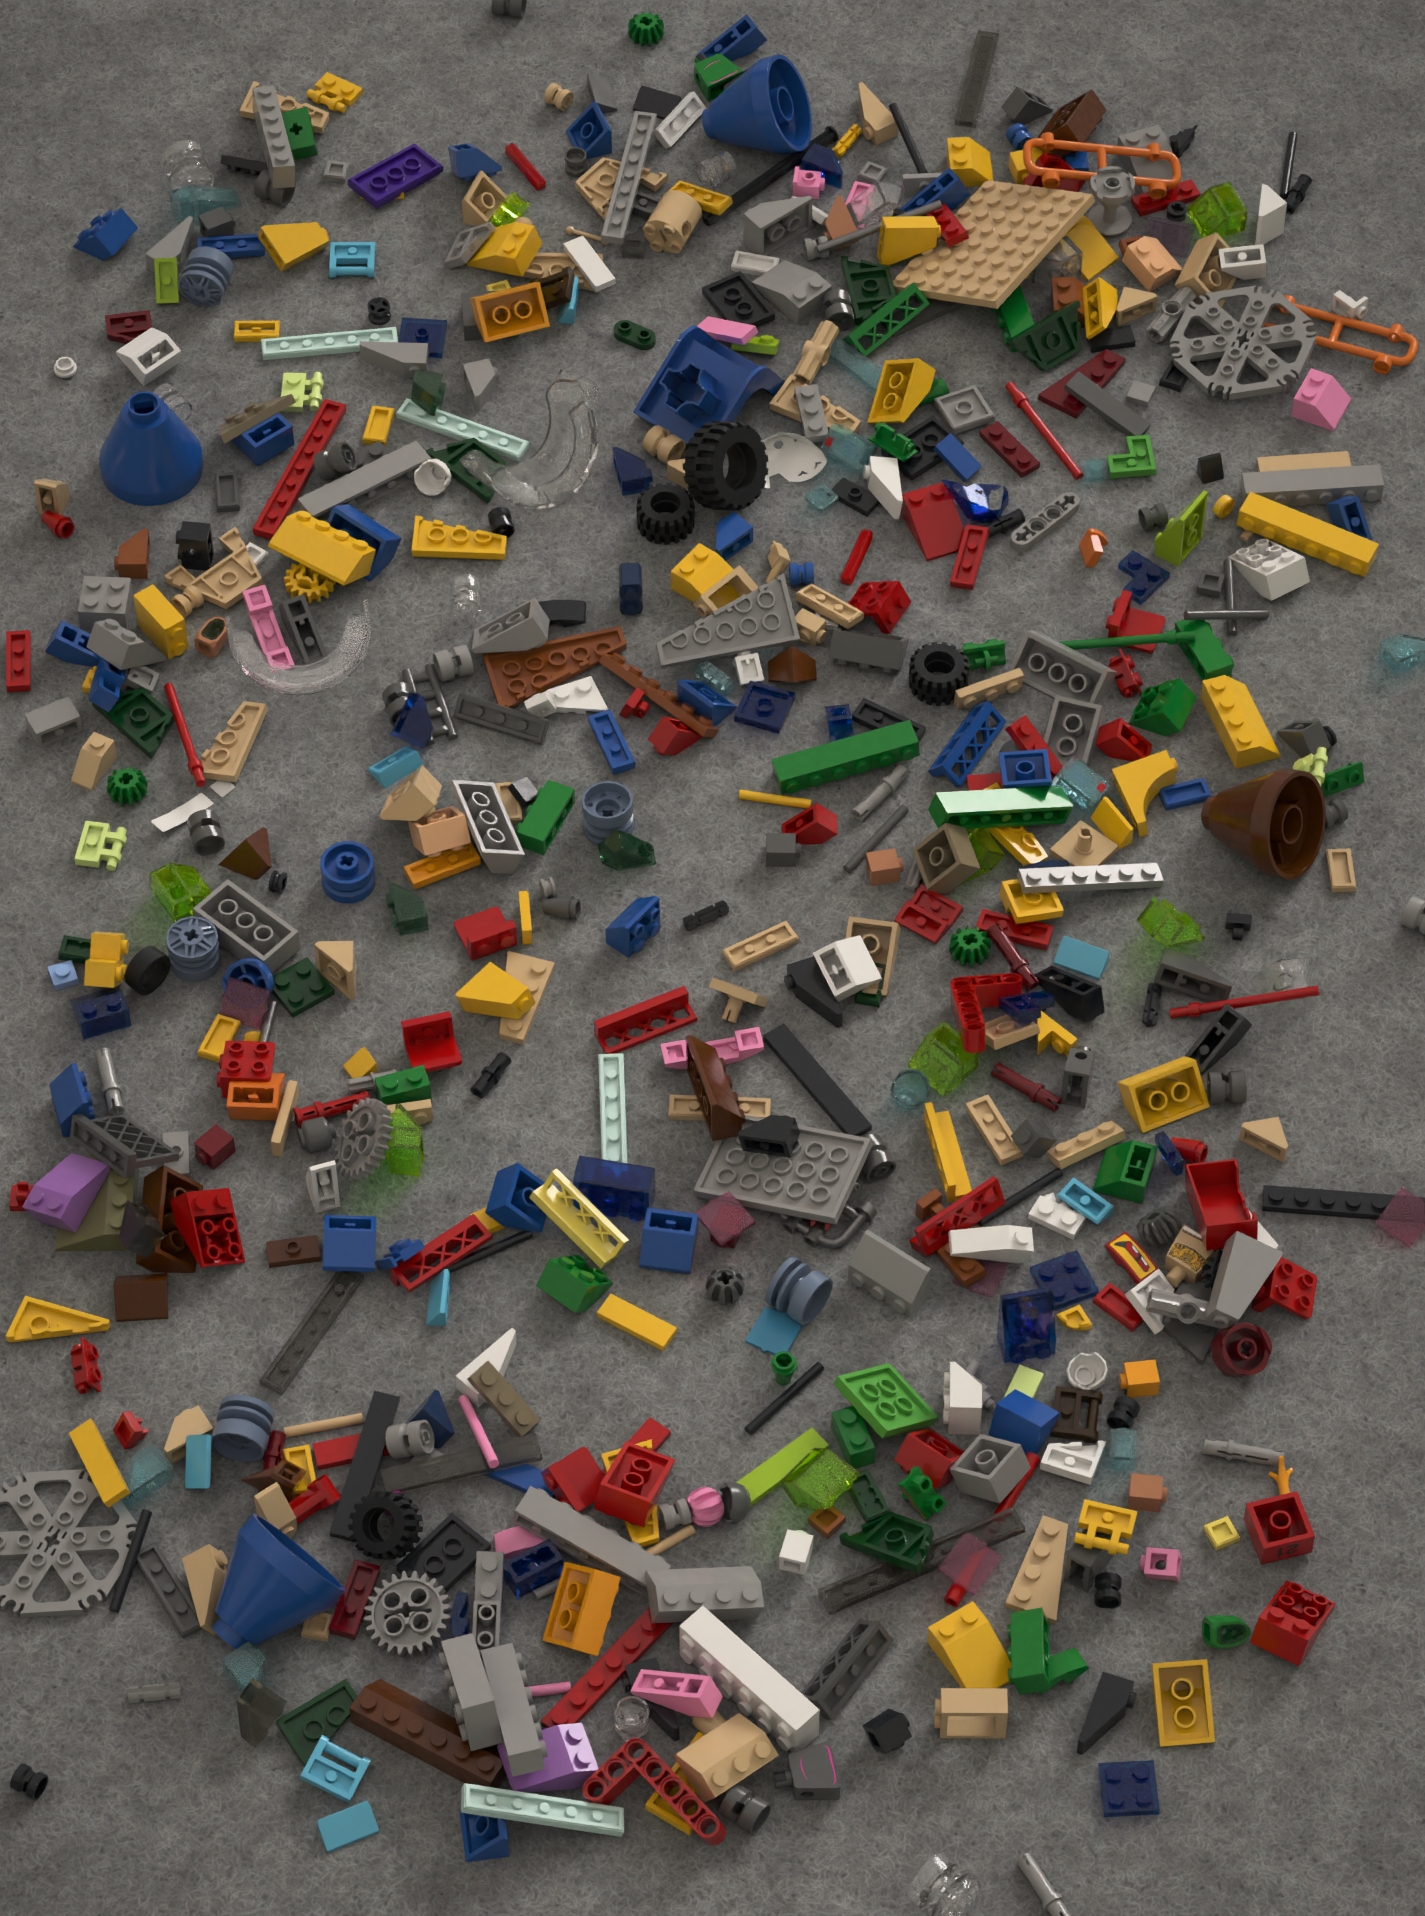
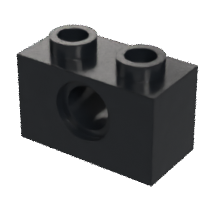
[176,521,214,571]

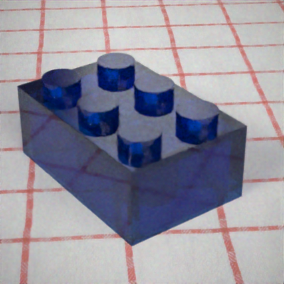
[573,1155,655,1221]

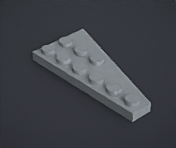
[656,573,800,668]

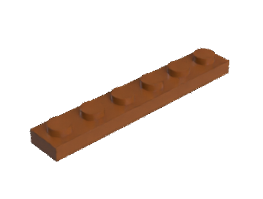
[599,653,719,738]

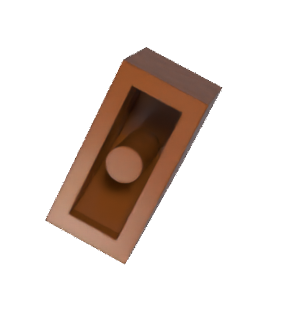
[114,529,150,579]

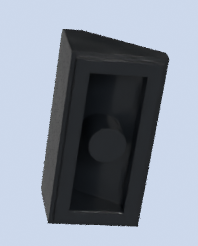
[633,86,681,120]

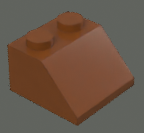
[1050,277,1086,328]

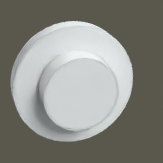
[54,357,77,378]

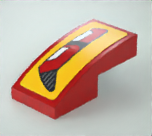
[1104,1232,1159,1285]

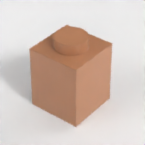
[866,848,904,886]
[1128,1473,1168,1512]

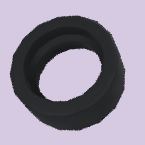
[124,946,171,995]

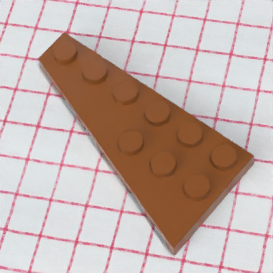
[483,626,627,708]

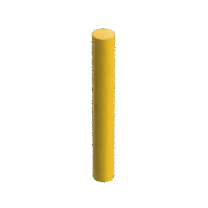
[739,790,812,809]

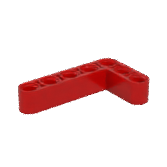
[950,973,1023,1053]
[582,1738,726,1846]

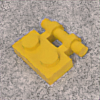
[306,72,363,113]
[1074,1499,1137,1555]

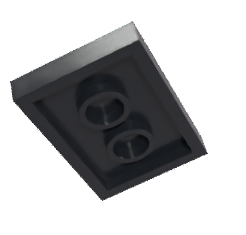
[702,271,775,327]
[881,416,964,481]
[396,1513,491,1594]

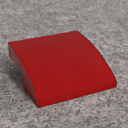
[894,884,964,944]

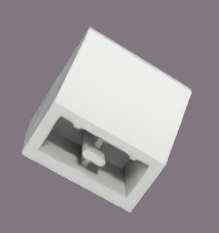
[116,327,181,386]
[813,935,882,1002]
[943,1362,982,1435]

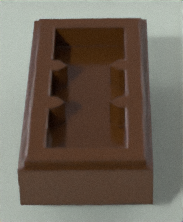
[266,1235,321,1268]

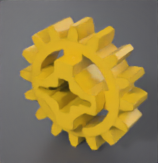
[284,563,336,604]

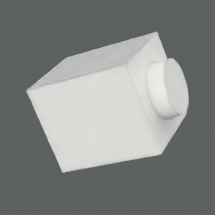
[779,1529,814,1575]

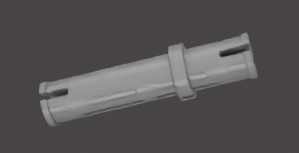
[851,764,909,822]
[95,1048,124,1116]
[1202,1437,1284,1467]
[1016,1853,1071,1916]

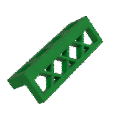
[842,282,930,358]

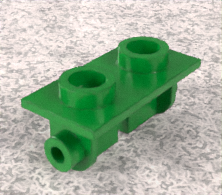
[868,422,918,462]
[1321,761,1365,797]

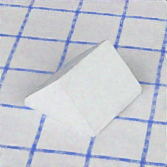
[1255,184,1287,245]

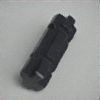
[683,900,729,931]
[1142,983,1162,1027]

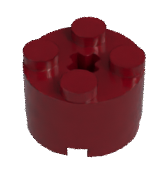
[1210,1322,1272,1377]

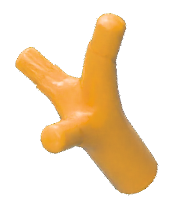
[1268,1456,1293,1495]

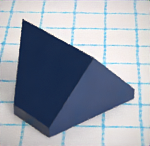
[406,1390,455,1448]

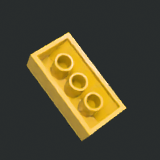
[268,511,376,585]
[1201,675,1281,769]

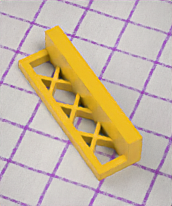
[924,1102,972,1202]

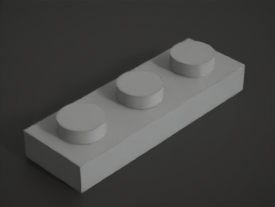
[794,384,829,443]

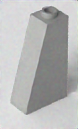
[1205,1231,1283,1328]

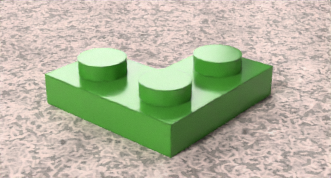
[1107,435,1156,479]

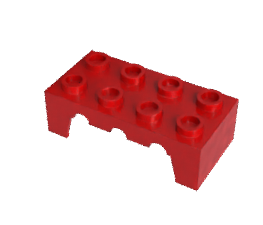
[1185,1159,1258,1251]

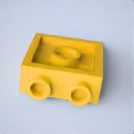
[999,879,1064,924]

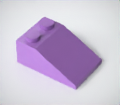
[22,1153,111,1233]
[497,1723,599,1793]

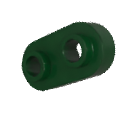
[614,320,656,350]

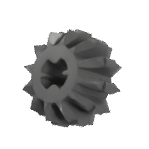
[1136,1206,1182,1247]

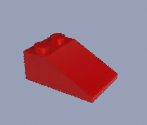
[900,482,964,561]
[594,1441,675,1528]

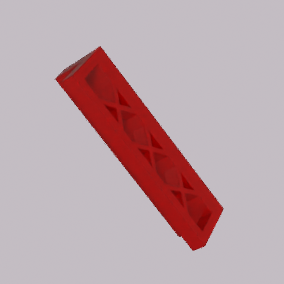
[594,986,697,1054]
[909,1176,1006,1257]
[390,1214,492,1293]

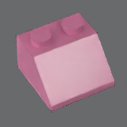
[1291,368,1351,431]

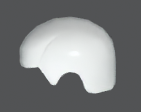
[414,459,451,496]
[1066,1352,1108,1391]

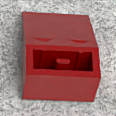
[170,1188,245,1268]
[1250,1580,1336,1666]

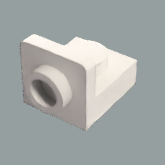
[1331,290,1369,320]
[732,651,764,687]
[524,691,557,718]

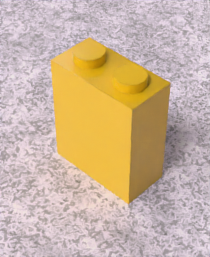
[133,584,189,659]

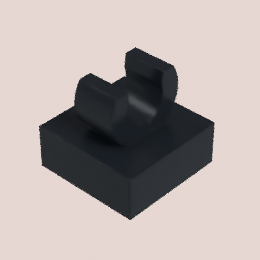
[1225,913,1252,941]

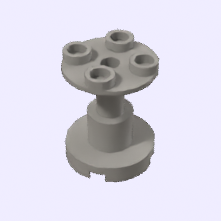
[1087,166,1135,236]

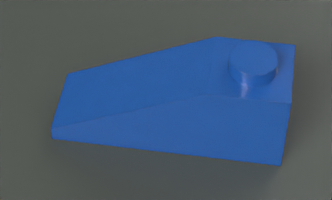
[697,14,767,61]
[900,168,971,216]
[45,620,101,667]

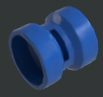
[1006,123,1033,151]
[789,562,814,586]

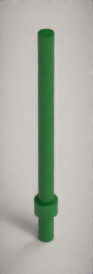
[1059,630,1196,650]

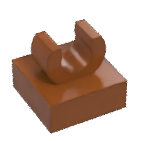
[915,1188,944,1221]

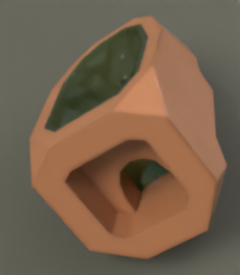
[194,617,230,658]

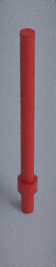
[1005,382,1083,480]
[164,683,206,787]
[1169,986,1320,1019]

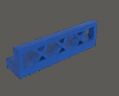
[928,701,1006,787]

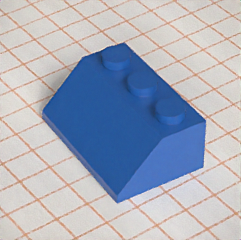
[327,504,402,581]

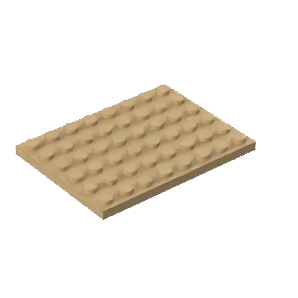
[893,180,1095,309]

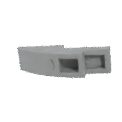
[472,1551,504,1655]

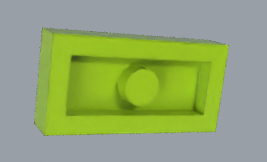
[154,257,180,303]
[731,335,779,355]

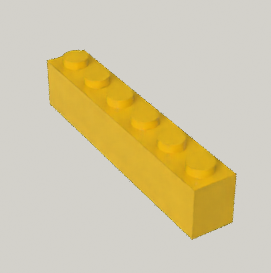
[1236,492,1379,577]

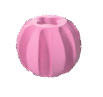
[686,1487,724,1527]

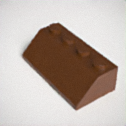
[1035,89,1106,155]
[686,1035,746,1141]
[136,1165,203,1273]

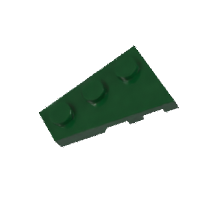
[276,1679,357,1768]

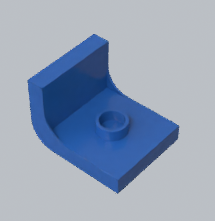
[633,326,785,445]

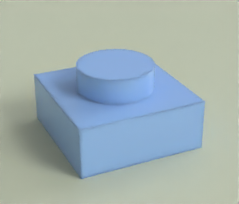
[48,960,79,990]

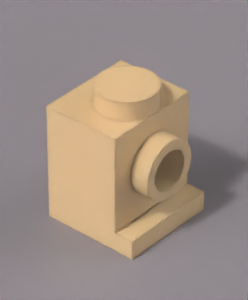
[795,608,827,646]

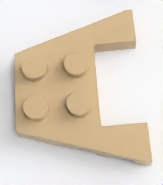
[575,157,668,221]
[164,527,263,609]

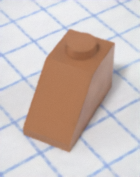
[823,195,859,250]

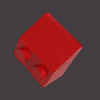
[894,1428,965,1489]

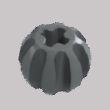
[705,1266,745,1305]

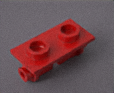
[1109,648,1144,698]
[70,1337,102,1394]

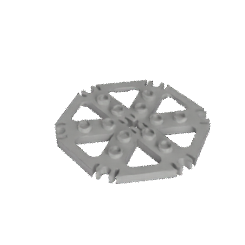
[1170,286,1316,400]
[0,1469,137,1618]

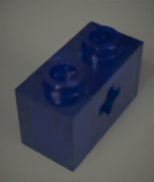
[503,1539,564,1599]

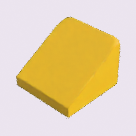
[343,1047,378,1079]

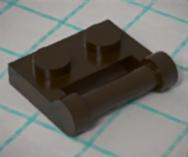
[530,266,575,310]
[1050,1386,1103,1444]

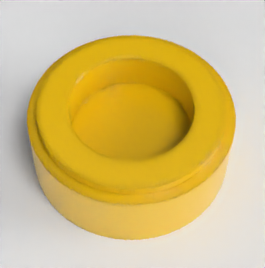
[1213,495,1235,519]

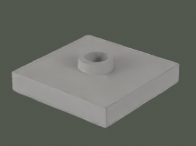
[934,385,995,434]

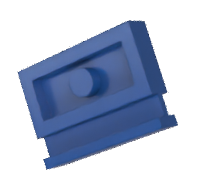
[375,1238,425,1270]

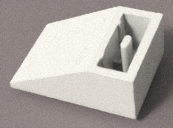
[1228,539,1310,601]

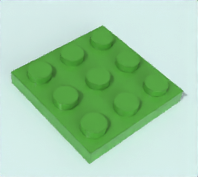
[833,1363,938,1439]

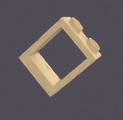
[693,565,758,618]
[934,1688,1008,1739]

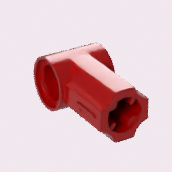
[288,1474,341,1524]

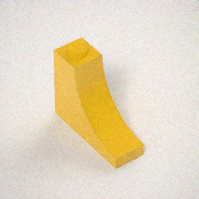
[1112,750,1179,837]

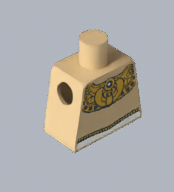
[1165,1224,1223,1288]

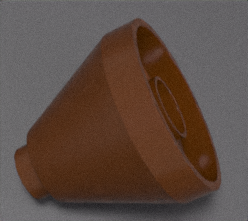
[1201,769,1326,880]

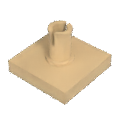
[1049,820,1119,867]
[709,978,769,1023]

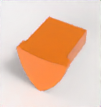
[1079,529,1108,567]

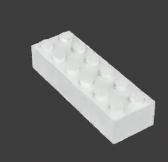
[679,1606,820,1752]

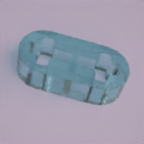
[694,660,735,697]

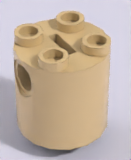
[643,190,702,254]

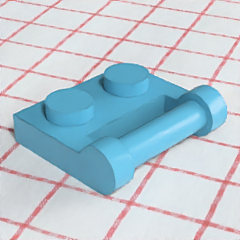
[329,242,376,278]
[300,1735,371,1803]

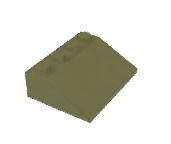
[55,1154,139,1251]

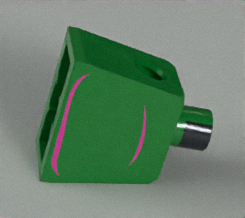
[694,53,743,102]

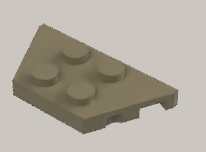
[219,394,296,444]

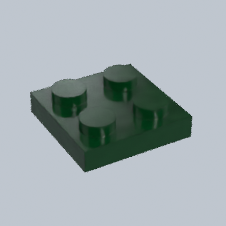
[272,957,335,1018]

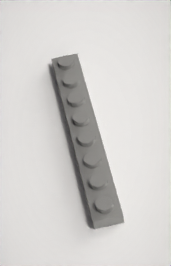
[601,111,657,244]

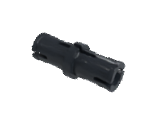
[1285,174,1312,214]
[982,509,1025,538]
[470,1052,512,1099]

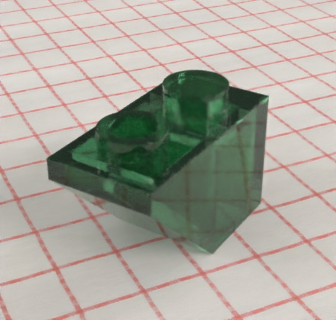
[411,369,446,416]
[598,829,656,871]
[385,883,429,936]

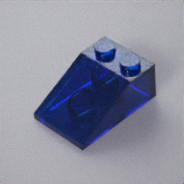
[997,1286,1056,1363]

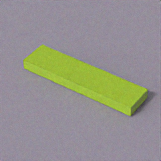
[736,1428,829,1507]

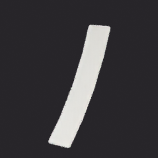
[151,780,235,832]

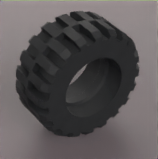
[683,421,769,511]

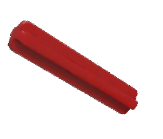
[505,143,546,191]
[840,529,873,585]

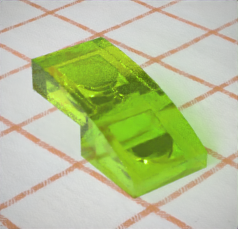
[487,191,530,227]

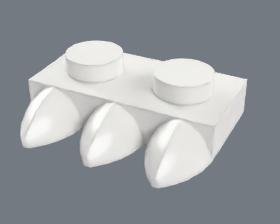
[1028,1193,1086,1240]

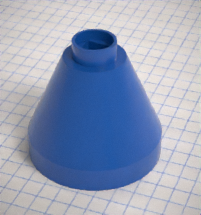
[702,54,812,155]
[99,391,203,506]
[211,1513,346,1652]

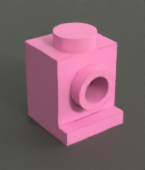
[793,166,825,199]
[1140,1547,1182,1582]

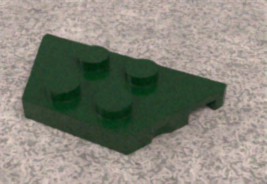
[841,256,896,324]
[1008,300,1081,371]
[426,438,506,504]
[92,687,174,759]
[839,1512,934,1574]

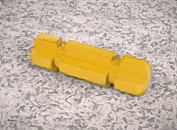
[832,124,862,158]

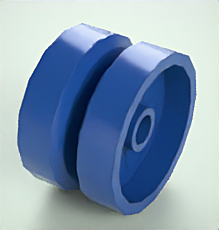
[320,841,376,904]

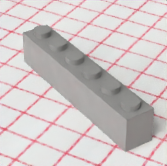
[252,86,295,189]
[298,441,431,522]
[1240,464,1384,506]
[511,1486,671,1599]
[480,1643,548,1777]

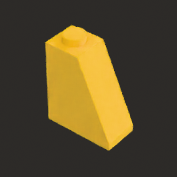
[877,216,941,266]
[257,222,330,272]
[455,962,536,1020]

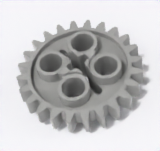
[334,1097,393,1181]
[364,1571,453,1658]

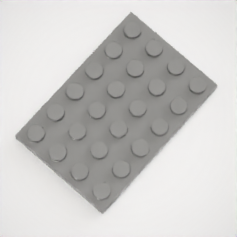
[693,1115,873,1224]

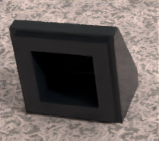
[1197,452,1224,484]

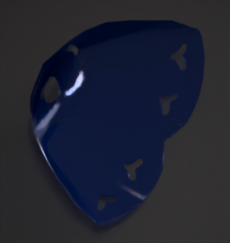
[941,479,1009,522]

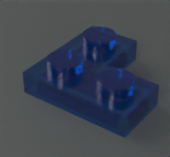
[1118,550,1170,605]
[999,990,1055,1024]

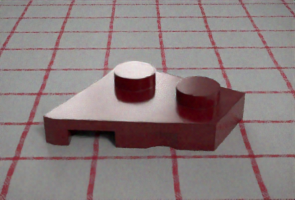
[105,310,152,344]

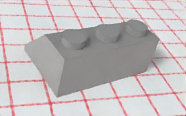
[848,1229,931,1317]

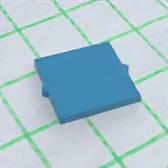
[745,1306,803,1355]

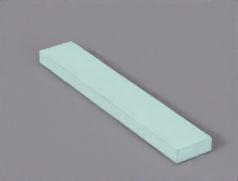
[261,327,398,360]
[396,398,529,462]
[598,1053,628,1184]
[461,1783,624,1837]

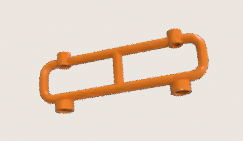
[1023,132,1182,199]
[1264,295,1419,374]

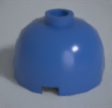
[222,958,274,1009]

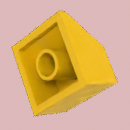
[946,137,993,187]

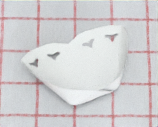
[762,433,827,488]

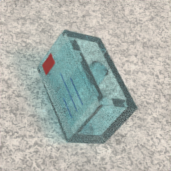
[821,423,879,472]
[1051,755,1111,814]

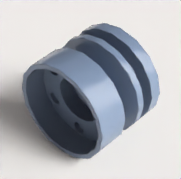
[178,246,234,307]
[581,781,634,847]
[166,916,221,982]
[765,1256,833,1326]
[211,1394,275,1463]

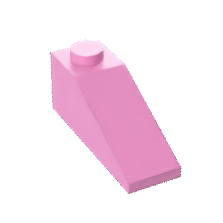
[630,1669,723,1718]

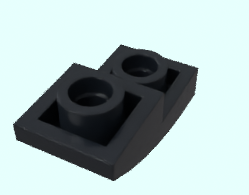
[538,600,586,627]

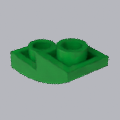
[1038,1648,1089,1695]

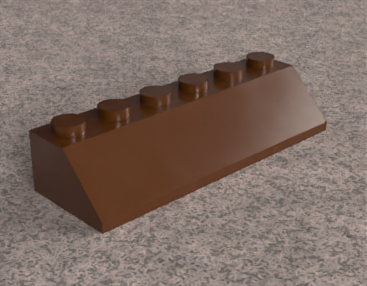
[349,1679,507,1788]

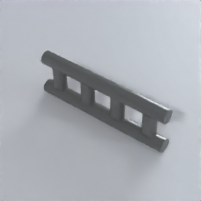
[402,663,458,746]

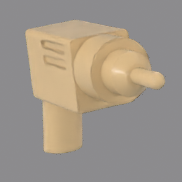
[766,541,791,583]

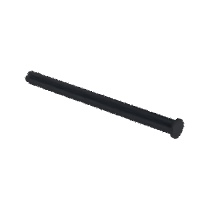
[702,126,839,226]

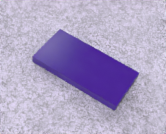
[348,144,443,209]

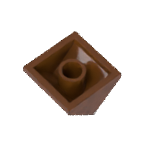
[113,1273,168,1322]

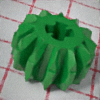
[628,11,664,47]
[106,766,148,807]
[949,925,991,968]

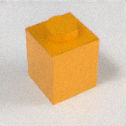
[1119,1359,1160,1398]

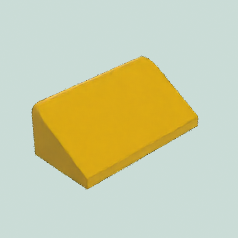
[1091,796,1134,850]

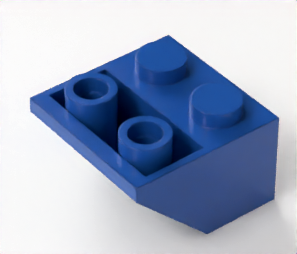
[448,143,502,181]
[73,208,138,261]
[231,413,294,466]
[605,896,661,958]
[49,1063,95,1138]
[639,1207,699,1274]
[323,1215,376,1273]

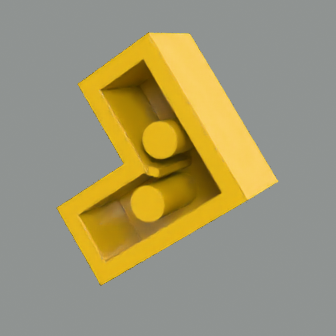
[84,931,129,988]

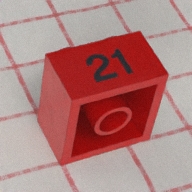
[1244,1491,1315,1565]

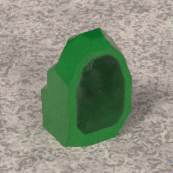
[1202,1615,1251,1648]

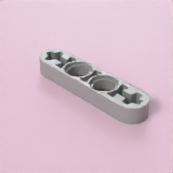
[1010,492,1080,552]

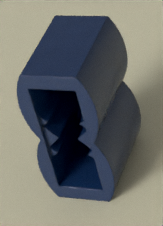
[619,563,643,616]

